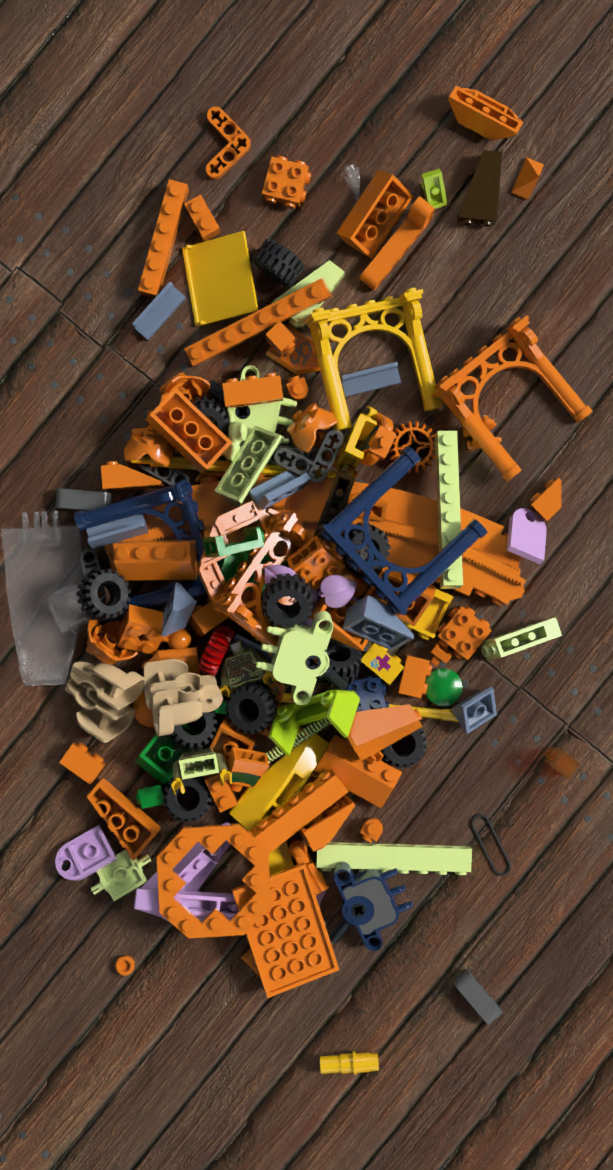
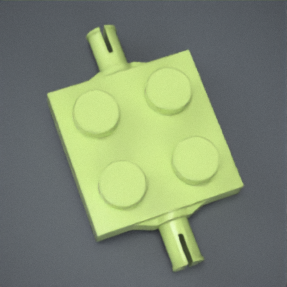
[91,849,151,901]

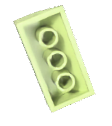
[214,426,282,506]

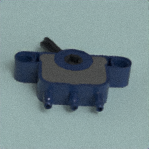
[328,862,414,951]

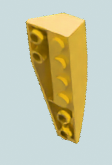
[229,732,329,831]

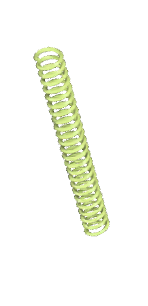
[266,718,331,763]

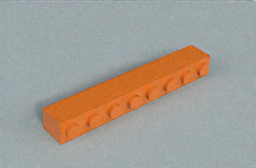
[184,278,333,366]

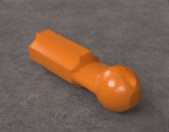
[289,840,329,895]

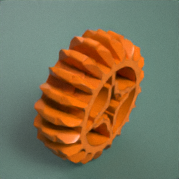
[388,421,436,473]

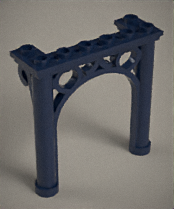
[317,446,487,615]
[74,478,208,622]

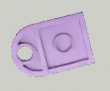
[506,508,546,564]
[55,825,117,881]

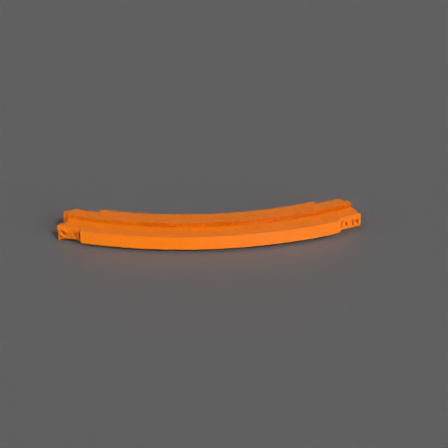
[101,477,526,607]

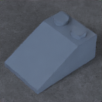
[343,596,414,651]

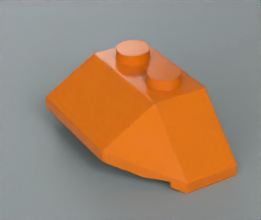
[448,86,523,141]

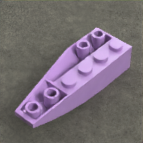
[140,822,231,921]
[134,888,238,921]

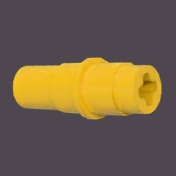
[320,1051,379,1075]

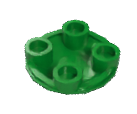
[425,668,463,706]

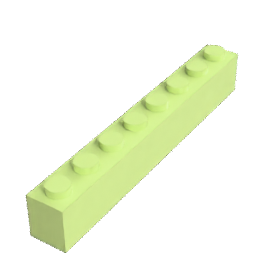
[434,431,463,589]
[316,842,472,875]

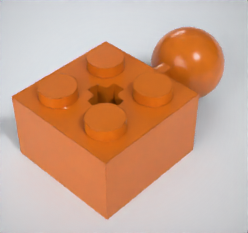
[117,604,191,655]

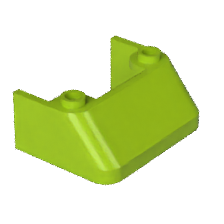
[268,690,360,756]

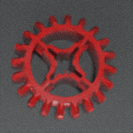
[199,624,234,676]

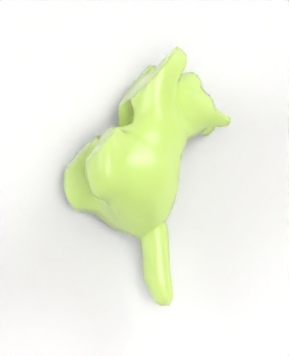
[223,408,253,461]

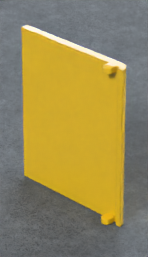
[182,231,258,326]

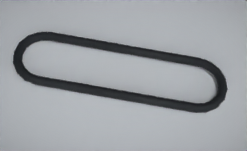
[471,814,511,876]

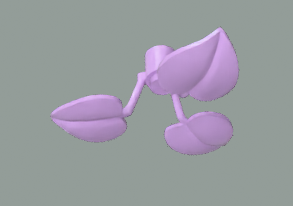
[265,564,357,627]

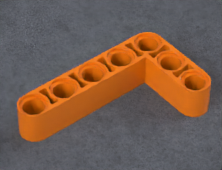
[359,196,435,291]

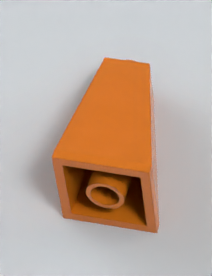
[347,704,423,761]

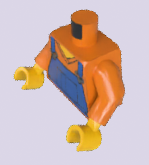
[360,406,396,466]

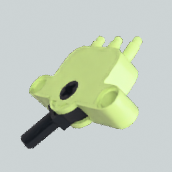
[209,366,297,444]
[256,611,348,705]

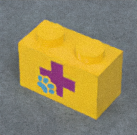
[361,643,404,685]

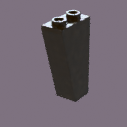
[457,150,503,227]
[313,464,358,544]

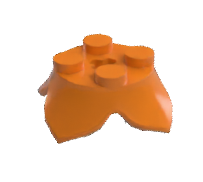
[159,373,210,404]
[287,403,338,453]
[124,425,175,466]
[86,619,138,665]

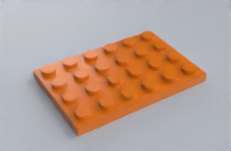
[231,862,339,998]

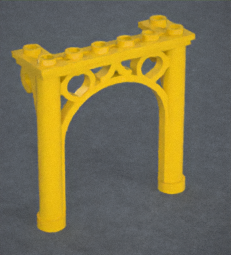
[304,288,443,431]

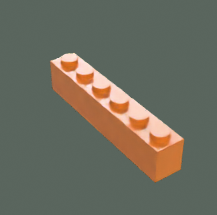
[138,179,189,298]
[248,769,349,853]

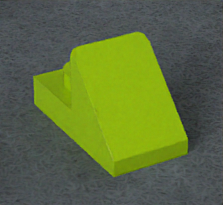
[421,168,448,209]

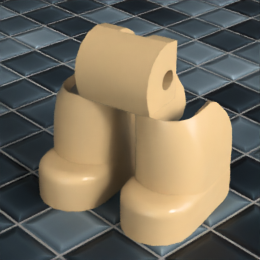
[144,659,223,736]
[65,662,146,743]

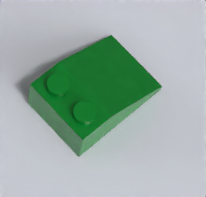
[134,724,199,785]

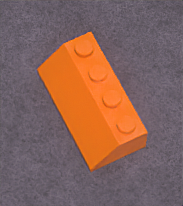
[336,170,414,259]
[145,388,233,474]
[113,540,197,580]
[314,735,402,809]

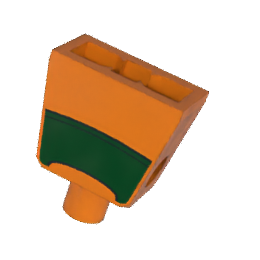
[227,747,269,792]

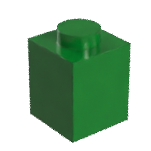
[136,783,165,809]

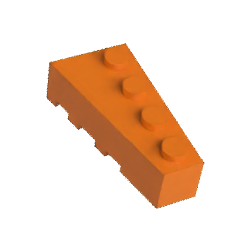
[87,778,162,861]

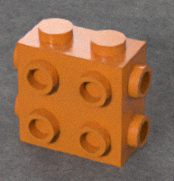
[262,156,311,209]
[286,535,345,591]
[436,606,492,661]

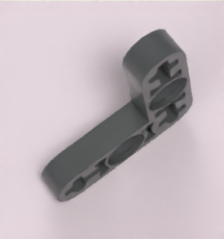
[274,429,344,483]

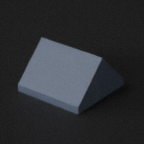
[161,582,197,637]
[451,687,497,734]

